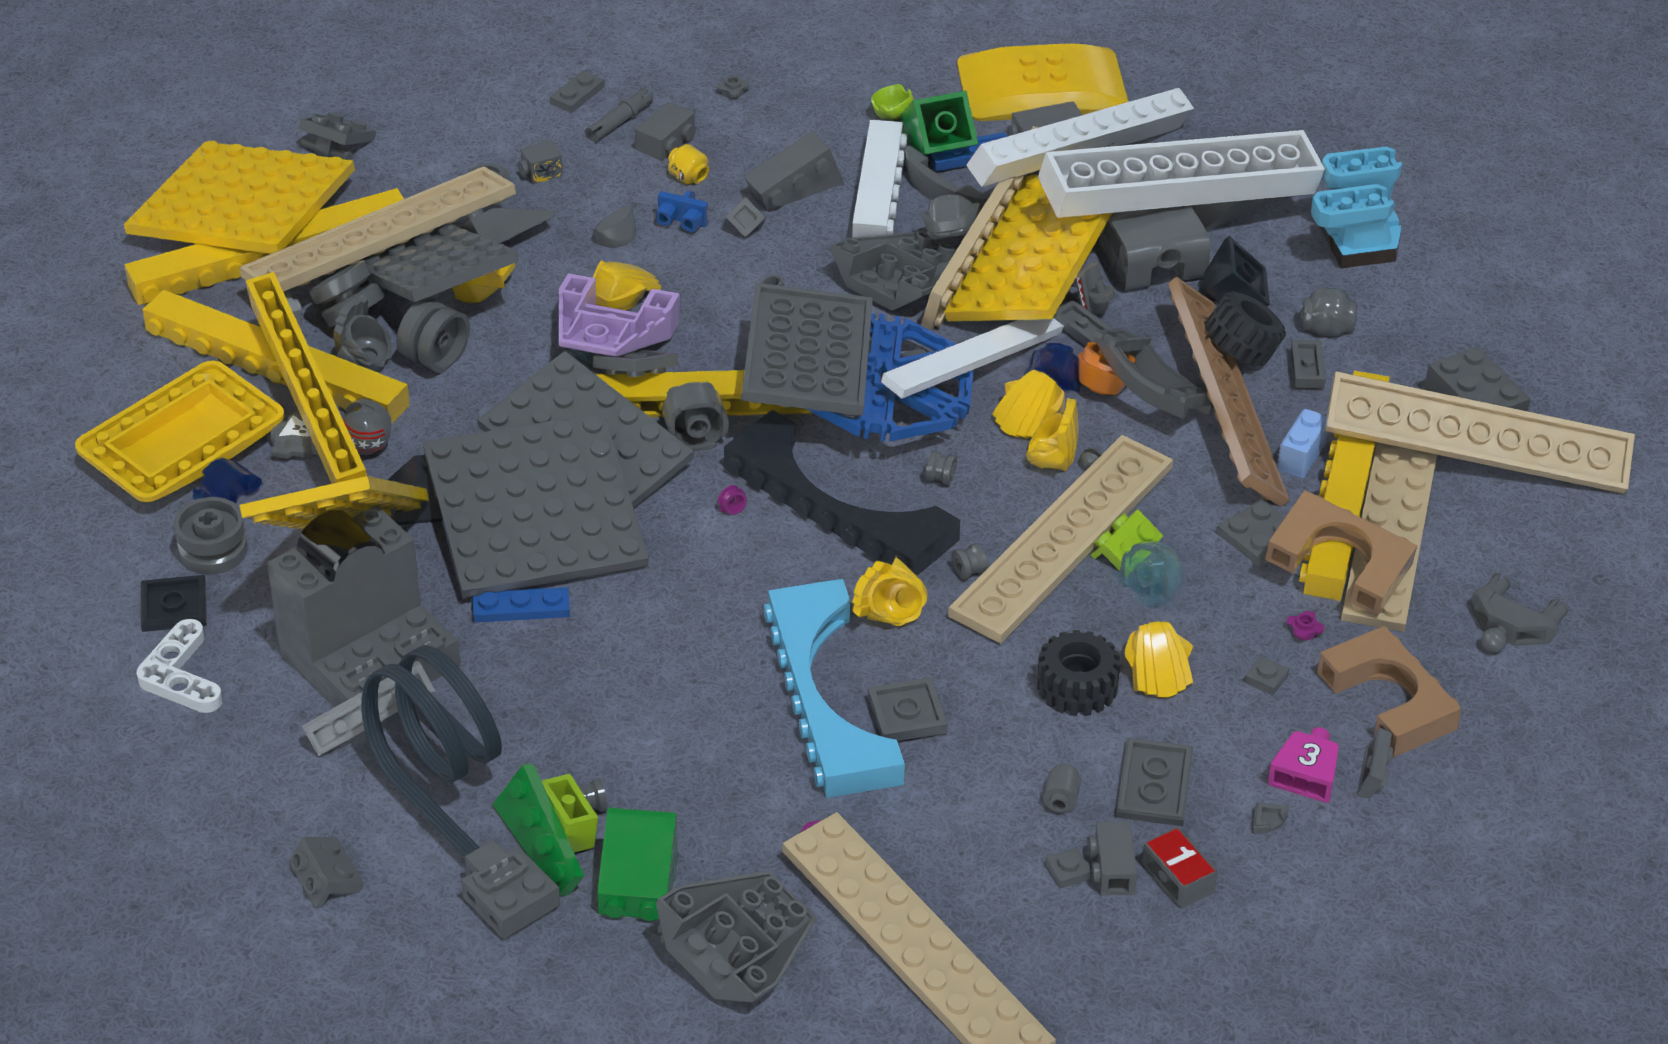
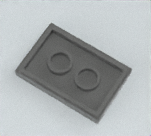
[1116,738,1193,826]

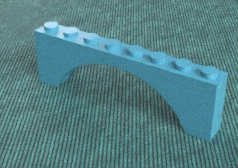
[763,579,905,798]

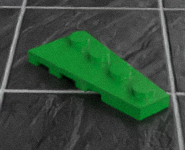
[492,764,584,896]

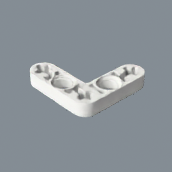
[137,619,222,713]

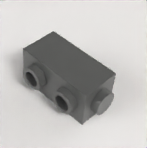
[1089,821,1137,896]

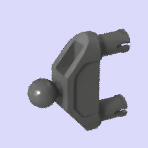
[1471,573,1568,653]

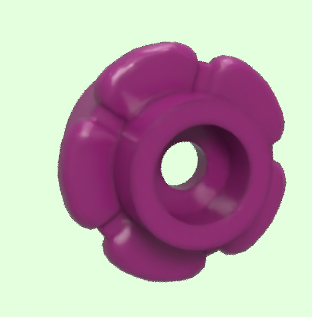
[717,485,747,515]

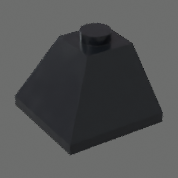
[1204,236,1270,306]
[387,455,442,525]

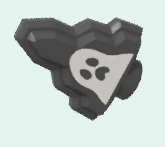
[271,411,319,459]

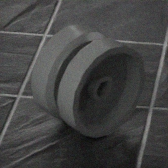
[308,260,385,327]
[396,297,470,373]
[173,497,248,575]

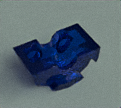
[1023,343,1082,392]
[193,457,263,504]

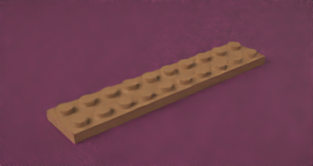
[1168,276,1290,506]

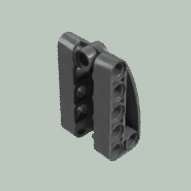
[1097,205,1210,291]

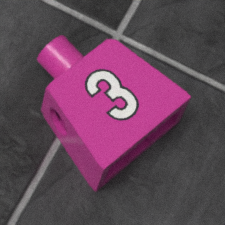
[1268,727,1339,804]

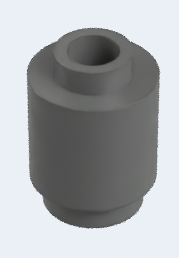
[1043,763,1081,813]

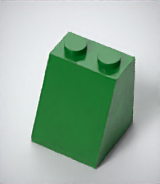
[900,91,978,155]
[597,808,678,921]

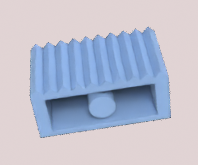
[1277,409,1328,478]

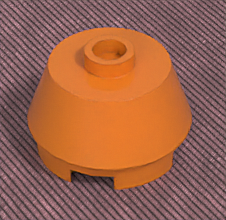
[1078,342,1135,395]

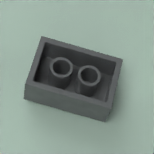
[1424,346,1530,412]

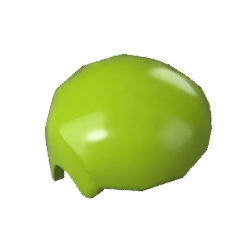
[871,84,914,121]

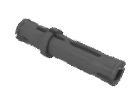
[585,88,653,143]

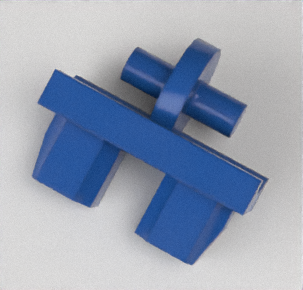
[657,190,708,233]

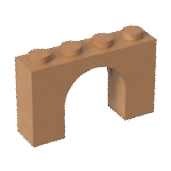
[1265,490,1417,616]
[1317,626,1462,757]

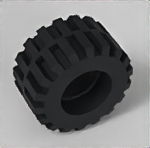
[1205,292,1286,366]
[1037,630,1121,716]

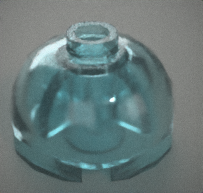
[1120,541,1184,605]

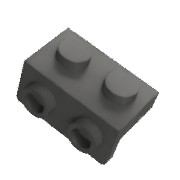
[290,837,364,907]

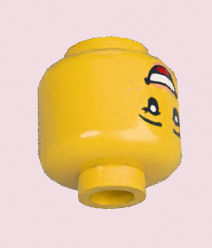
[668,144,710,185]

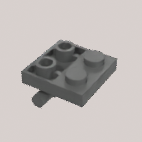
[299,112,376,160]

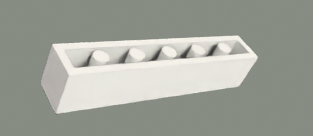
[852,120,908,238]

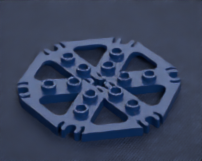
[805,313,973,442]

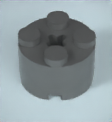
[662,382,729,452]

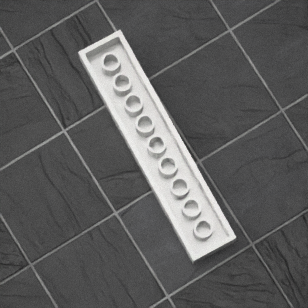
[1038,130,1325,218]

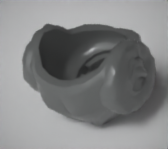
[1300,287,1357,337]

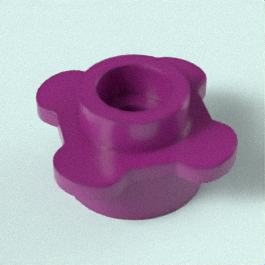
[1286,611,1324,640]

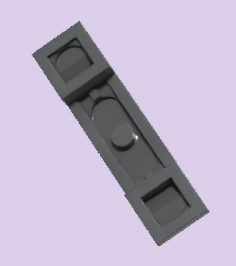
[904,145,987,213]

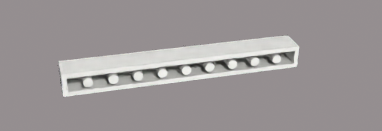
[967,88,1194,187]

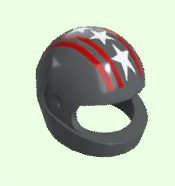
[343,399,392,456]

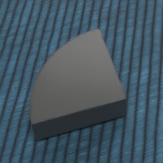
[1253,802,1289,834]

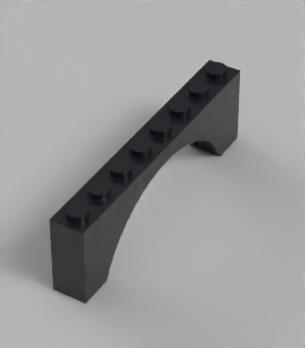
[724,409,961,576]

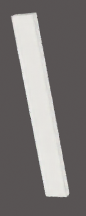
[881,318,1064,399]

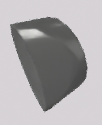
[593,206,636,248]

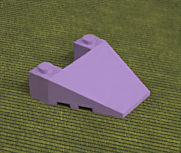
[559,273,680,357]

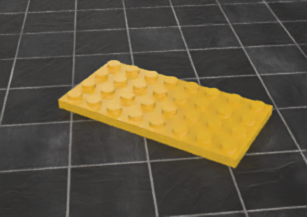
[944,174,1112,321]
[239,476,429,532]

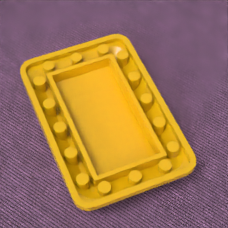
[957,44,1128,121]
[75,360,284,502]

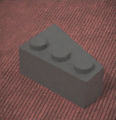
[744,131,844,211]

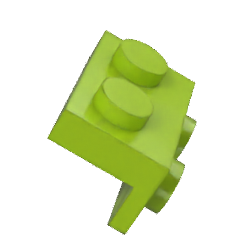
[1090,509,1163,575]

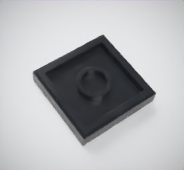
[141,575,207,632]

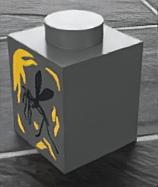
[518,140,563,185]

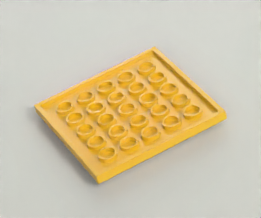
[124,141,355,254]

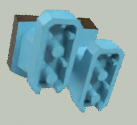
[1311,146,1402,269]

